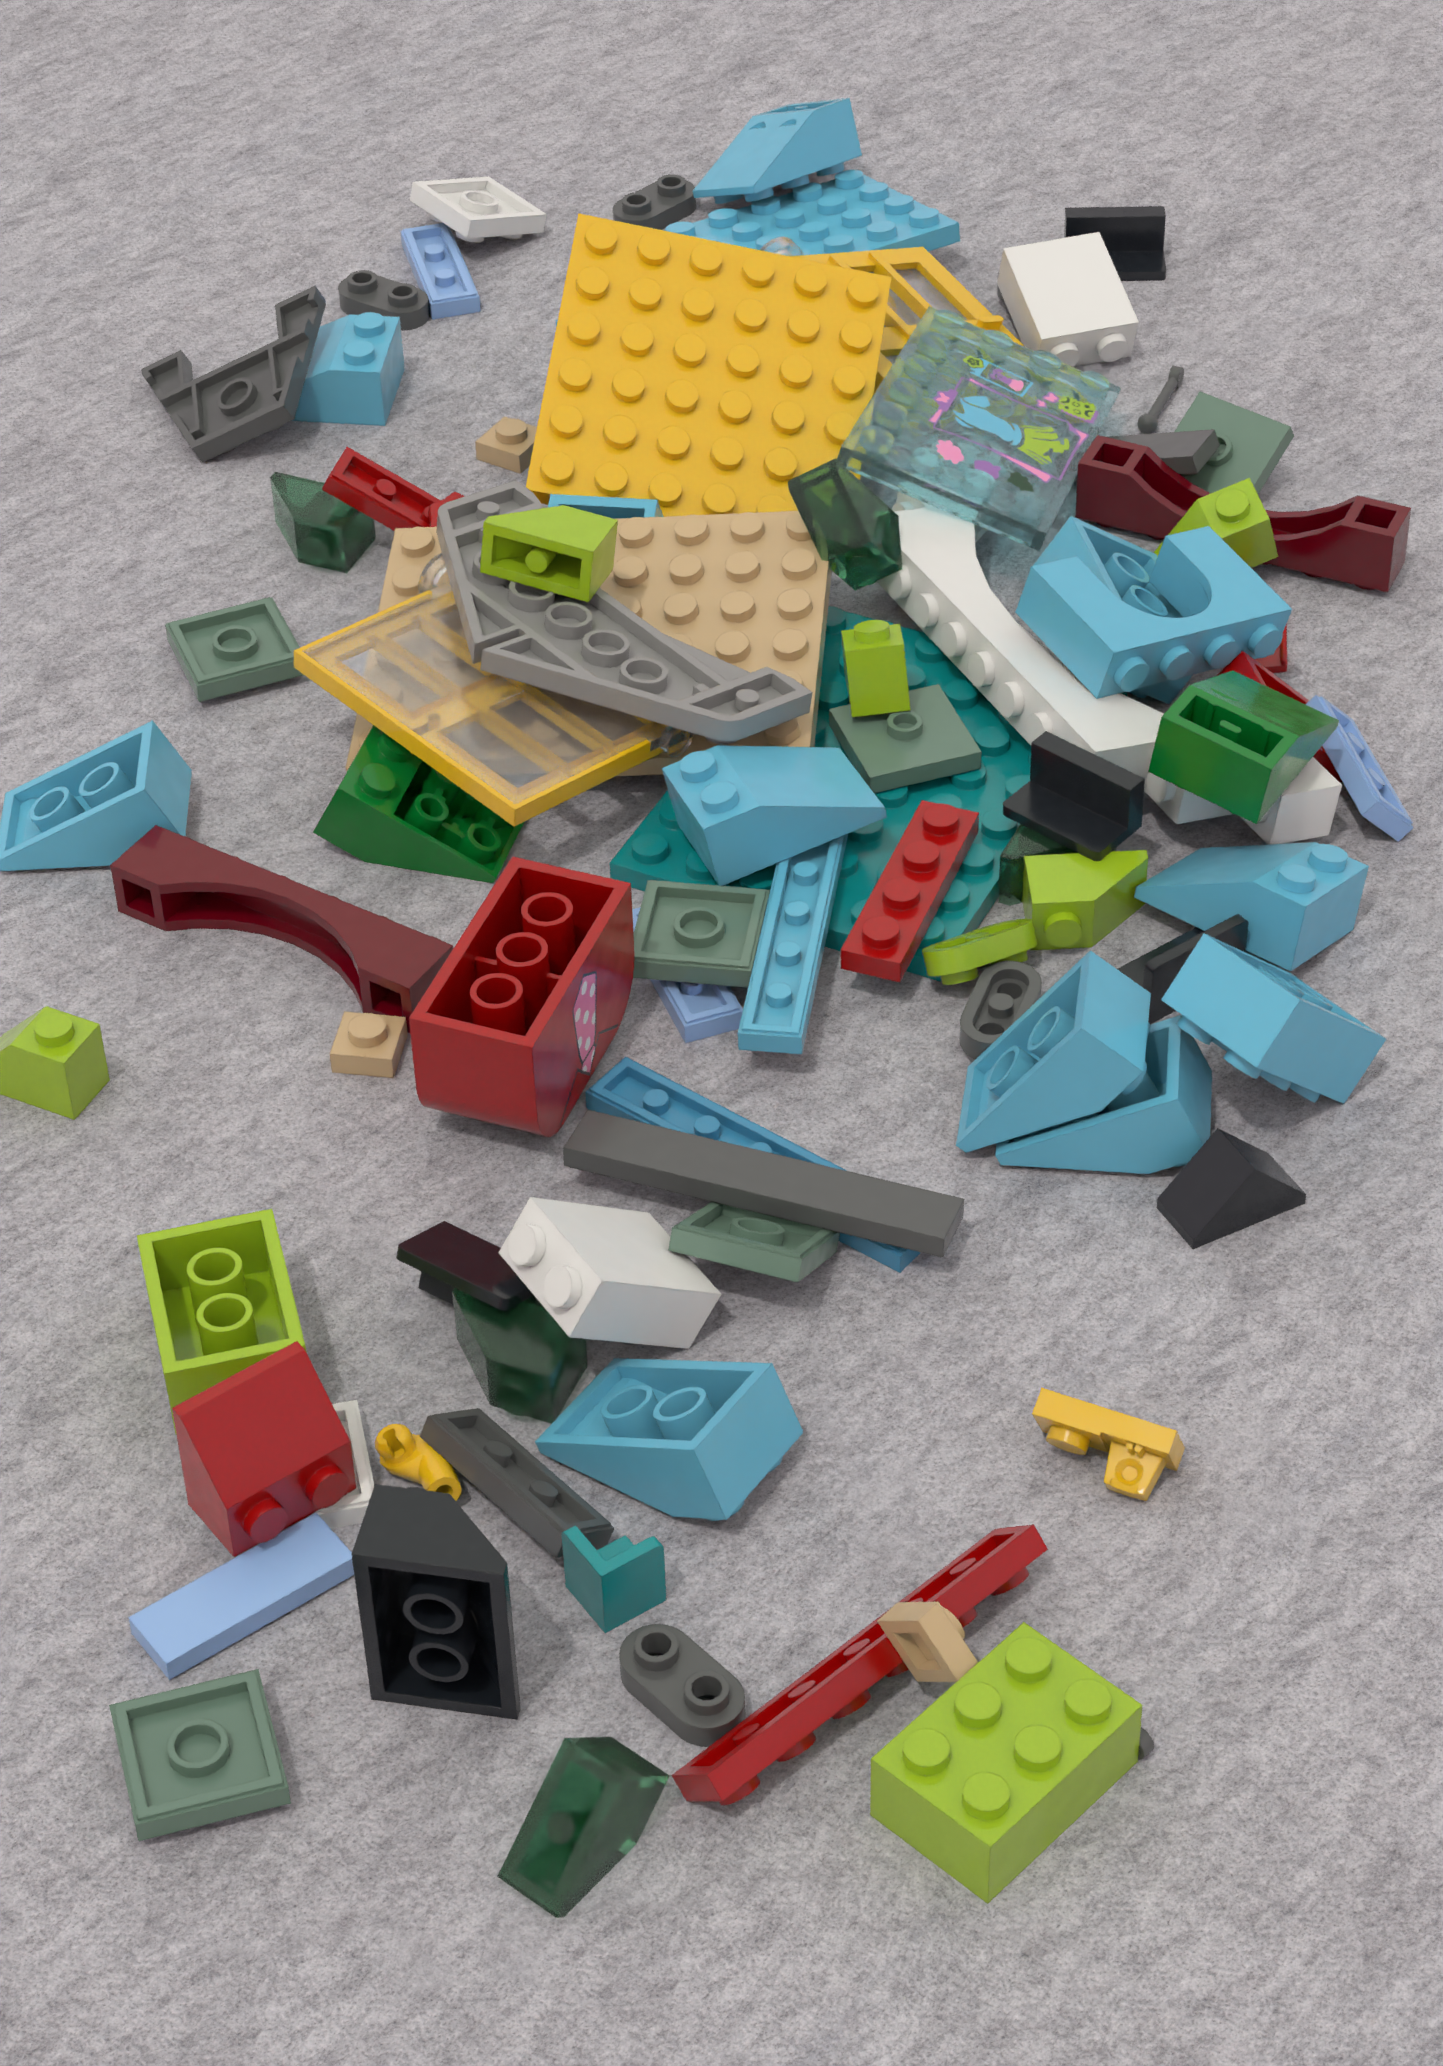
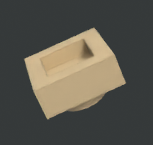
[475,416,537,474]
[330,1011,408,1078]
[877,1602,978,1682]

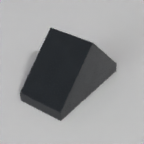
[1157,1128,1306,1249]

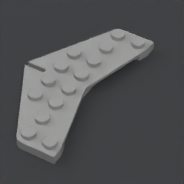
[436,480,812,745]

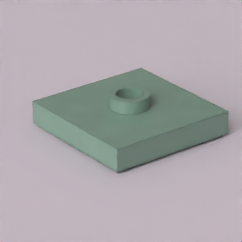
[1174,391,1294,494]
[165,597,303,702]
[829,684,982,793]
[633,880,770,988]
[668,1202,840,1282]
[109,1669,291,1841]

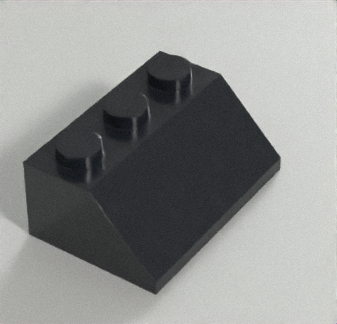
[351,1484,521,1720]

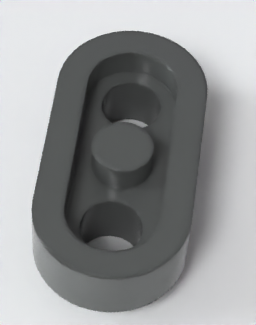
[613,174,696,230]
[338,270,430,331]
[959,961,1042,1059]
[619,1624,745,1747]

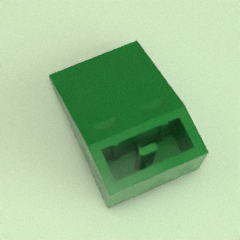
[1148,671,1339,824]
[313,725,524,883]

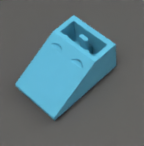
[693,98,862,204]

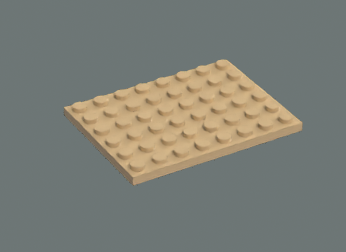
[345,509,836,780]

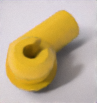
[375,1424,462,1501]

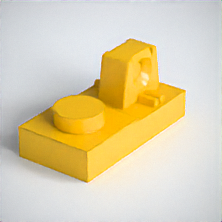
[1032,1387,1185,1501]

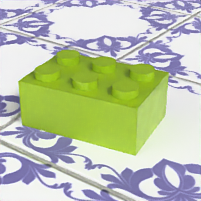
[136,1209,307,1434]
[870,1622,1143,1904]

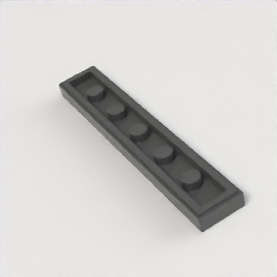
[563,1110,964,1257]

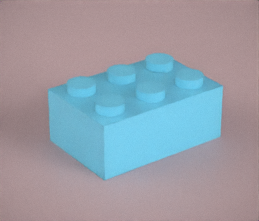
[1033,516,1193,704]
[1161,933,1386,1104]

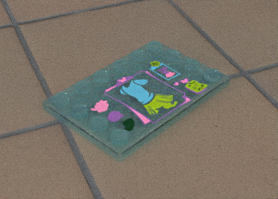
[835,306,1121,552]

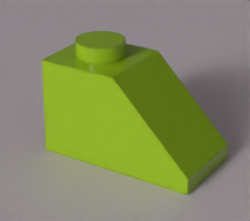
[1154,478,1278,568]
[480,505,618,602]
[841,620,910,717]
[1022,850,1148,951]
[0,1006,110,1120]

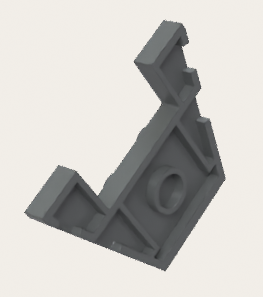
[141,286,326,462]

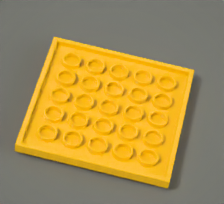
[526,213,891,564]

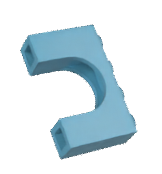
[1015,526,1292,699]

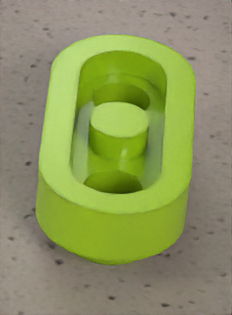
[922,919,1038,985]

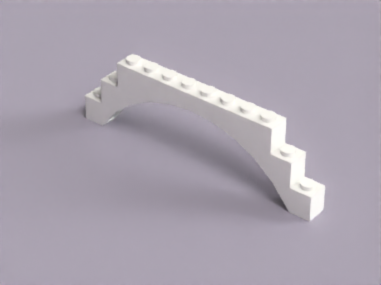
[859,440,1342,844]

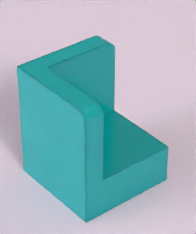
[561,1526,667,1633]

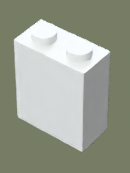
[997,232,1139,371]
[498,1197,721,1349]

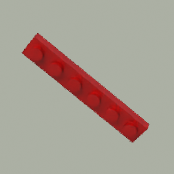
[671,1524,1048,1806]

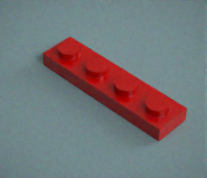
[841,800,979,983]

